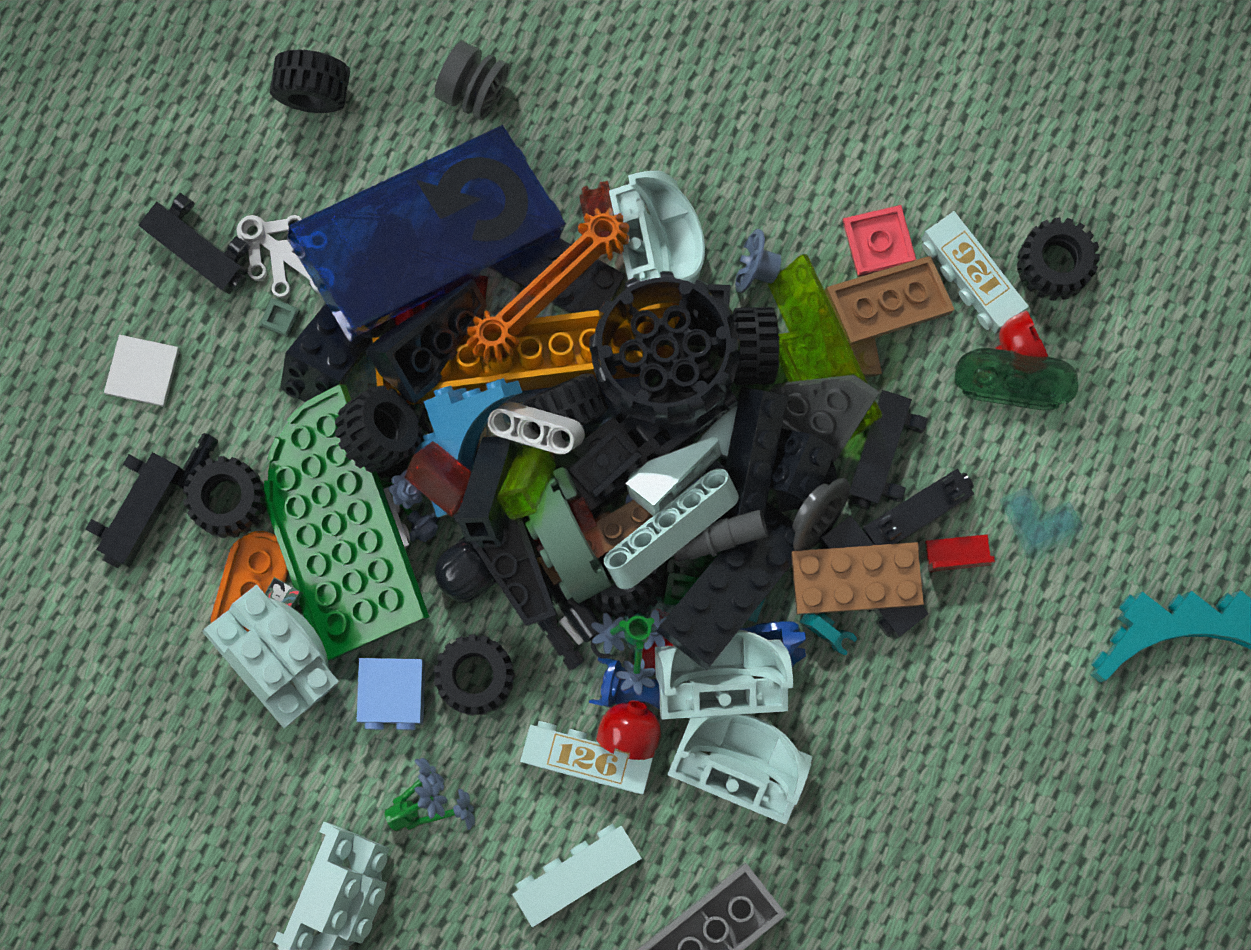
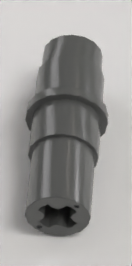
[674,510,768,562]

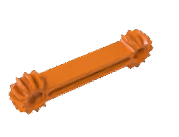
[467,207,630,364]

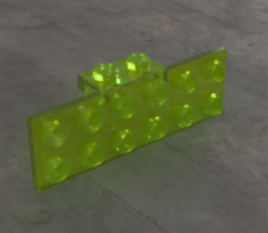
[768,254,882,441]

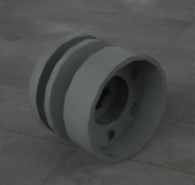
[434,41,510,120]

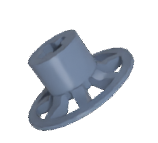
[735,229,781,293]

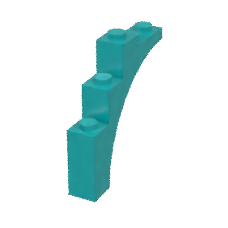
[1090,590,1251,682]

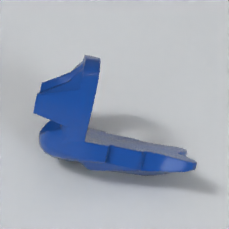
[740,621,806,668]
[589,657,660,709]

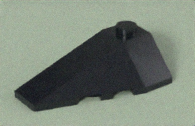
[365,279,488,404]

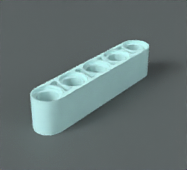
[604,469,739,589]

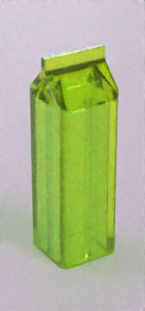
[497,444,556,520]

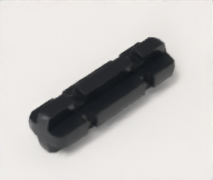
[175,433,218,489]
[537,617,584,670]

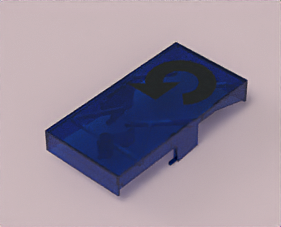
[287,125,566,342]

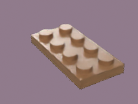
[823,256,955,347]
[791,542,924,615]

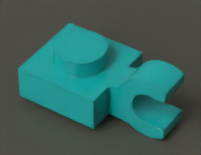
[799,613,857,655]

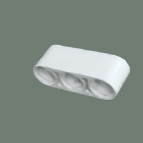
[488,402,584,454]

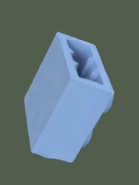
[357,658,425,730]

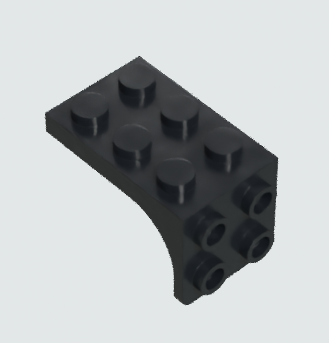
[281,290,389,402]

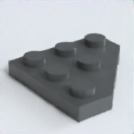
[769,375,880,463]

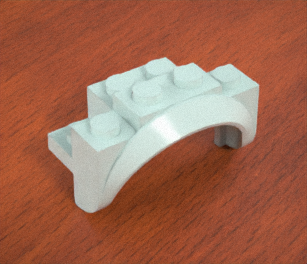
[609,171,705,284]
[202,585,339,728]
[655,630,793,719]
[668,714,812,824]
[273,822,390,950]

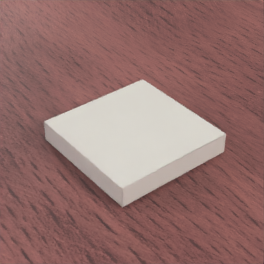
[104,335,180,407]

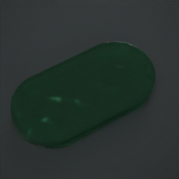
[955,348,1078,410]

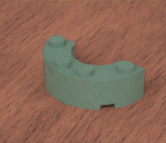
[517,475,612,604]

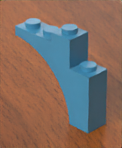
[415,378,522,517]

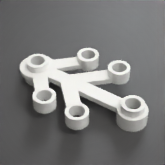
[237,215,336,299]

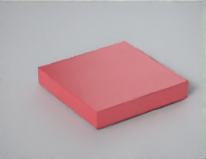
[842,205,916,277]

